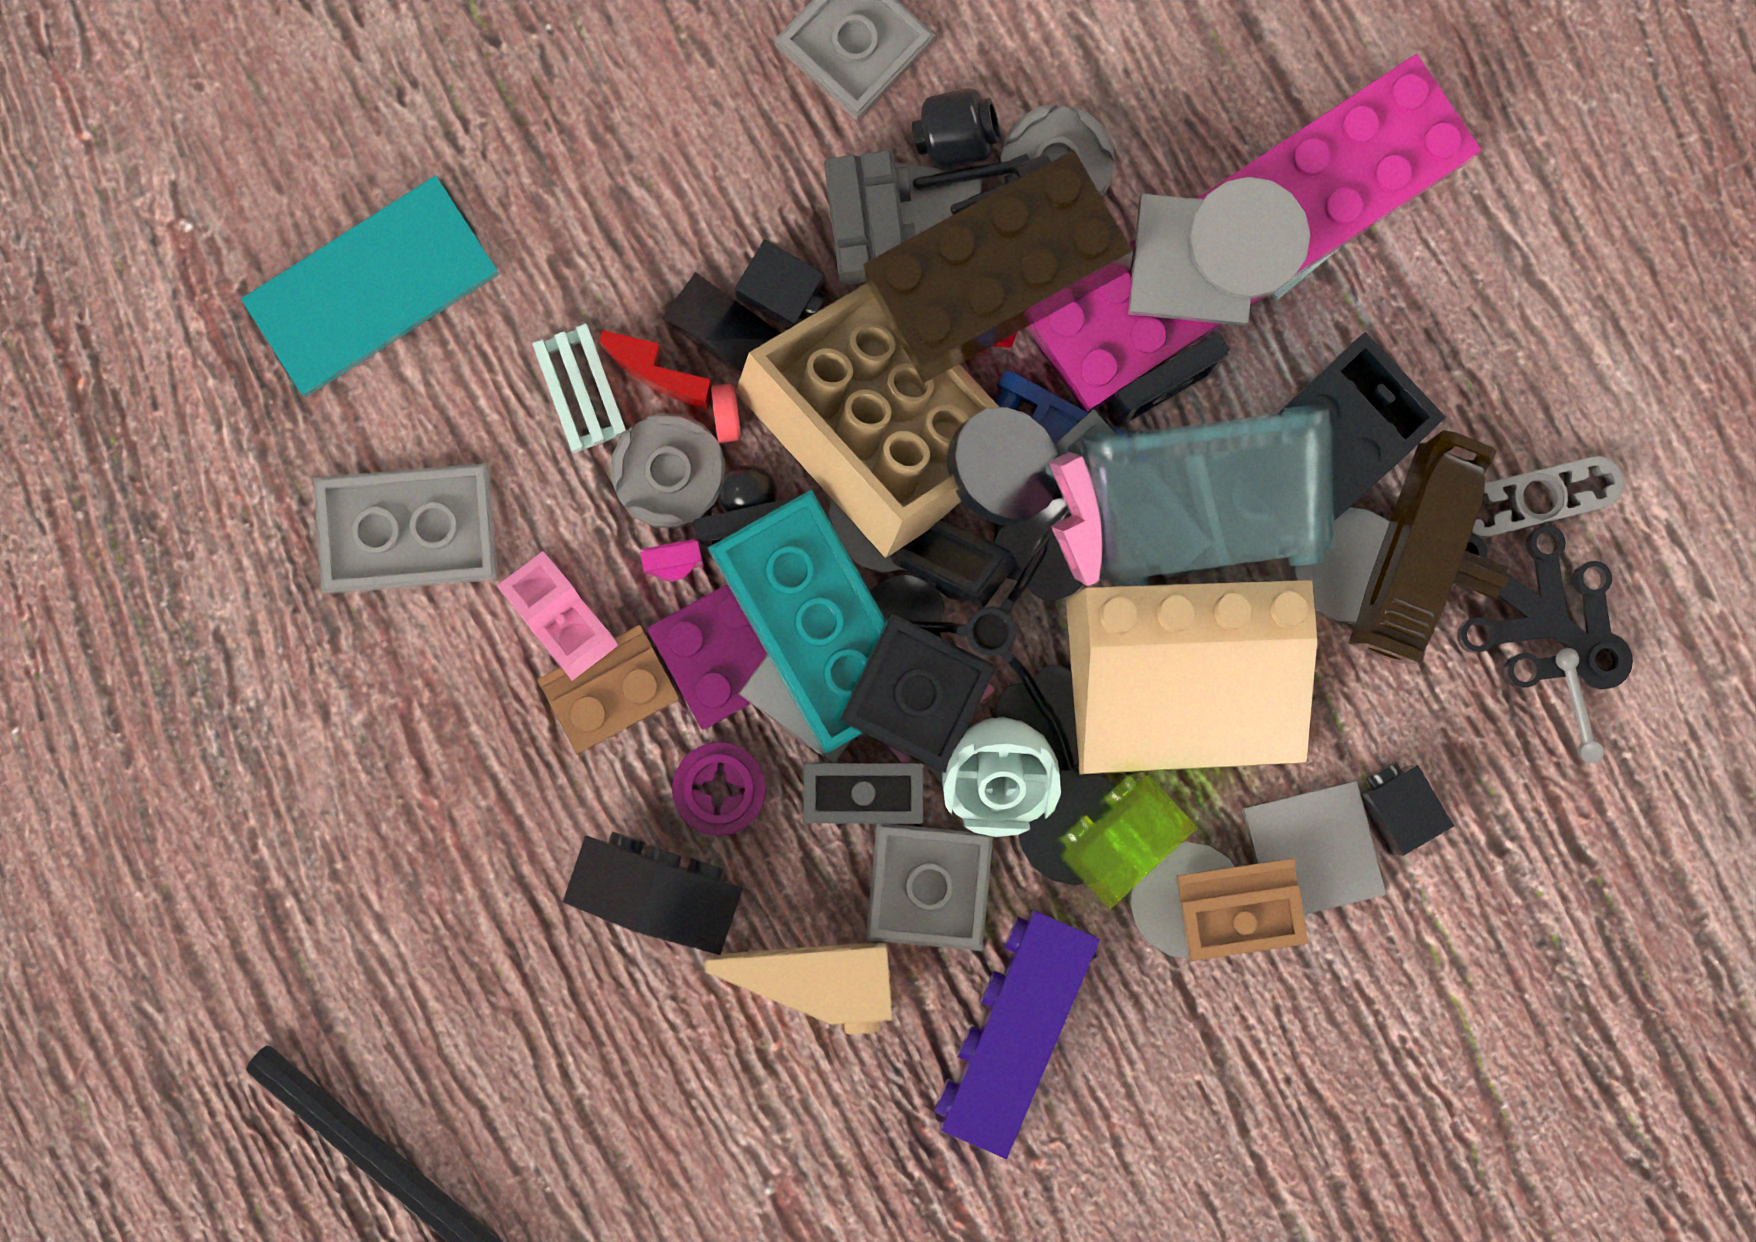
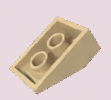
[705,942,892,1034]

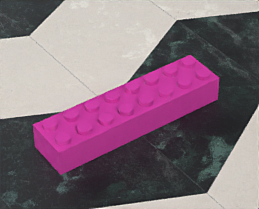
[1027,53,1482,413]

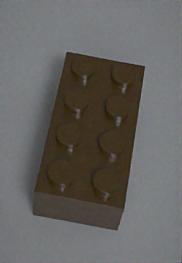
[863,150,1133,383]

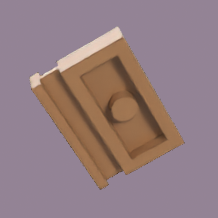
[537,625,681,755]
[1175,858,1309,961]

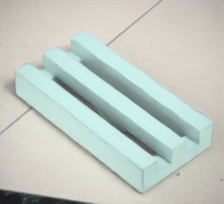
[532,324,627,453]

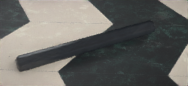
[246,1045,503,1242]

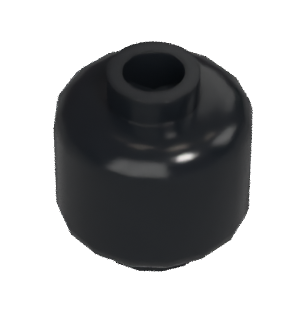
[912,88,1001,169]

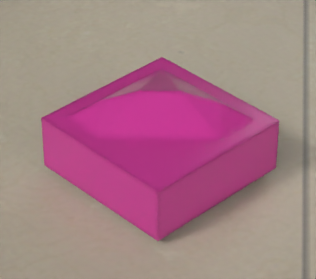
[640,539,705,582]

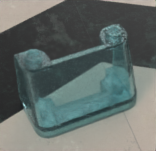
[1080,404,1335,587]

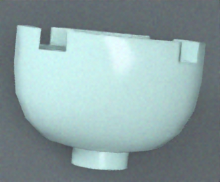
[942,717,1061,837]

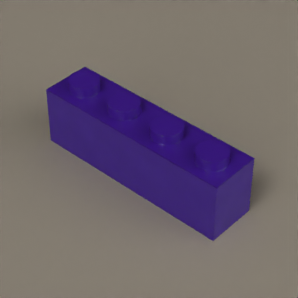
[934,909,1100,1159]

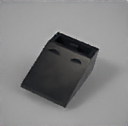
[1225,332,1446,547]

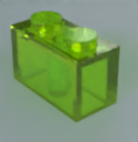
[1058,775,1198,909]

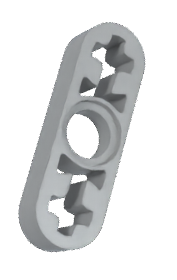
[1472,456,1624,539]

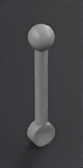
[1556,648,1604,764]

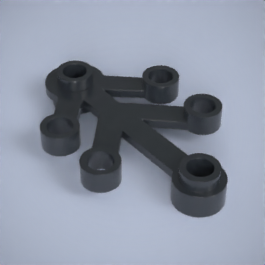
[1457,525,1633,690]

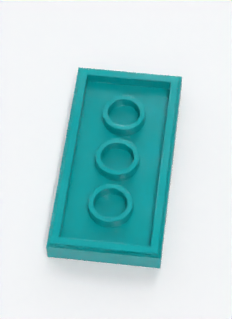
[241,175,500,398]
[708,490,886,754]

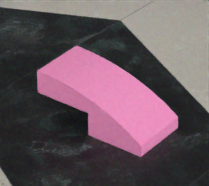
[1048,452,1102,586]
[497,551,618,681]

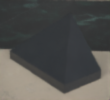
[662,272,781,376]

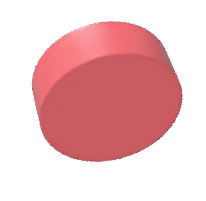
[711,383,741,443]

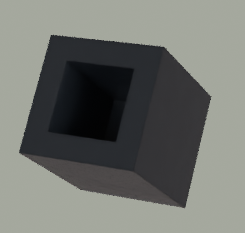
[734,239,829,329]
[1360,761,1454,856]

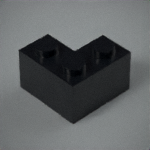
[563,832,743,955]

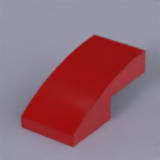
[599,330,712,410]

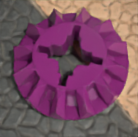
[672,742,766,836]

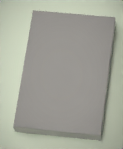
[313,463,498,594]

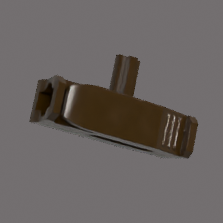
[1348,430,1508,664]

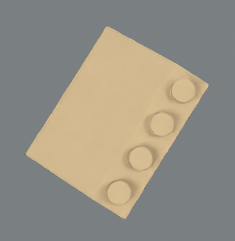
[736,283,999,558]
[1066,580,1317,774]

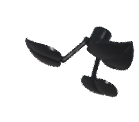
[870,498,1083,771]

